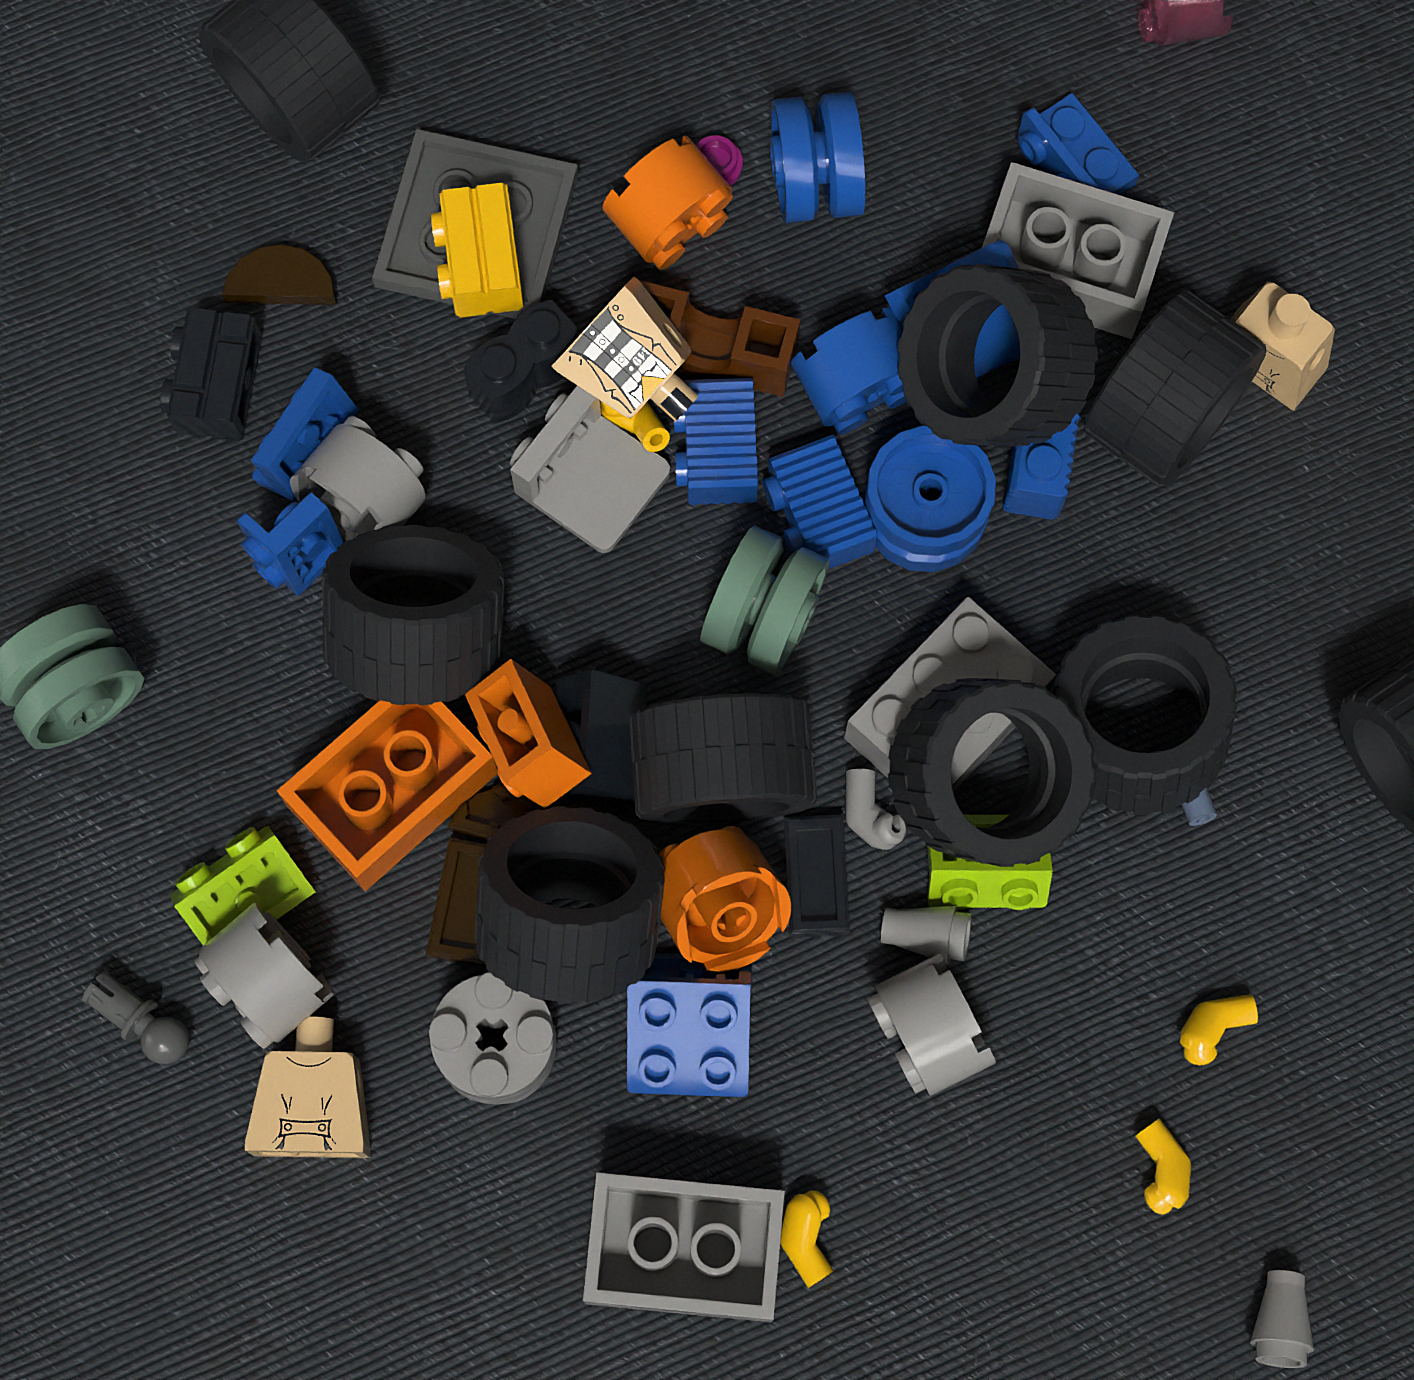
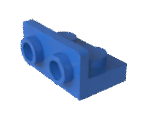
[1017,93,1139,195]
[251,367,359,502]
[236,492,344,596]

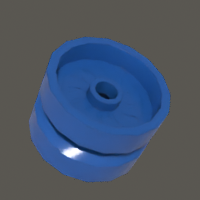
[769,91,865,224]
[864,426,996,572]

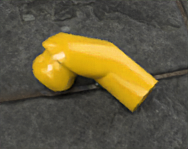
[1180,994,1258,1065]

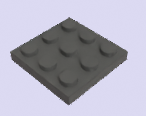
[372,129,578,319]

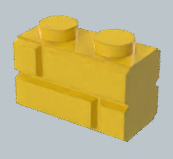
[431,182,524,318]

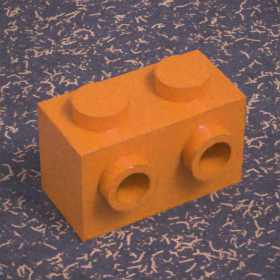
[465,659,592,808]

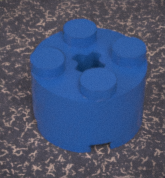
[791,308,907,435]

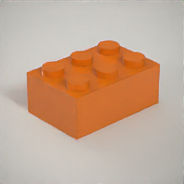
[277,700,498,892]

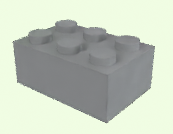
[982,162,1174,339]
[844,597,1056,793]
[583,1173,785,1322]

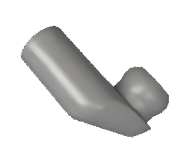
[846,769,906,850]

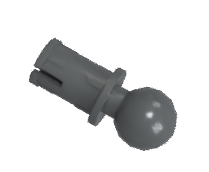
[82,970,189,1064]

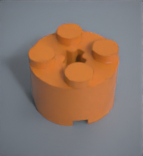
[602,136,733,270]
[658,826,791,972]

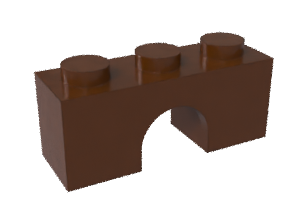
[639,280,801,397]

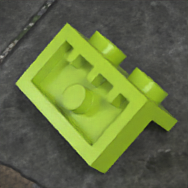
[927,815,1053,910]
[170,826,315,945]

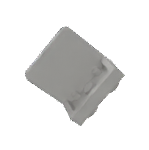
[510,385,670,553]

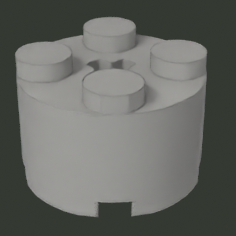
[290,416,425,542]
[194,902,335,1049]
[867,953,996,1096]
[429,972,557,1104]

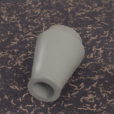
[881,905,971,965]
[1250,1270,1314,1368]

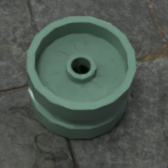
[700,525,830,677]
[0,604,144,749]

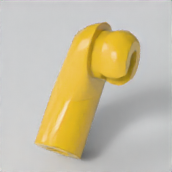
[600,401,670,452]
[1135,1118,1191,1215]
[780,1190,834,1288]

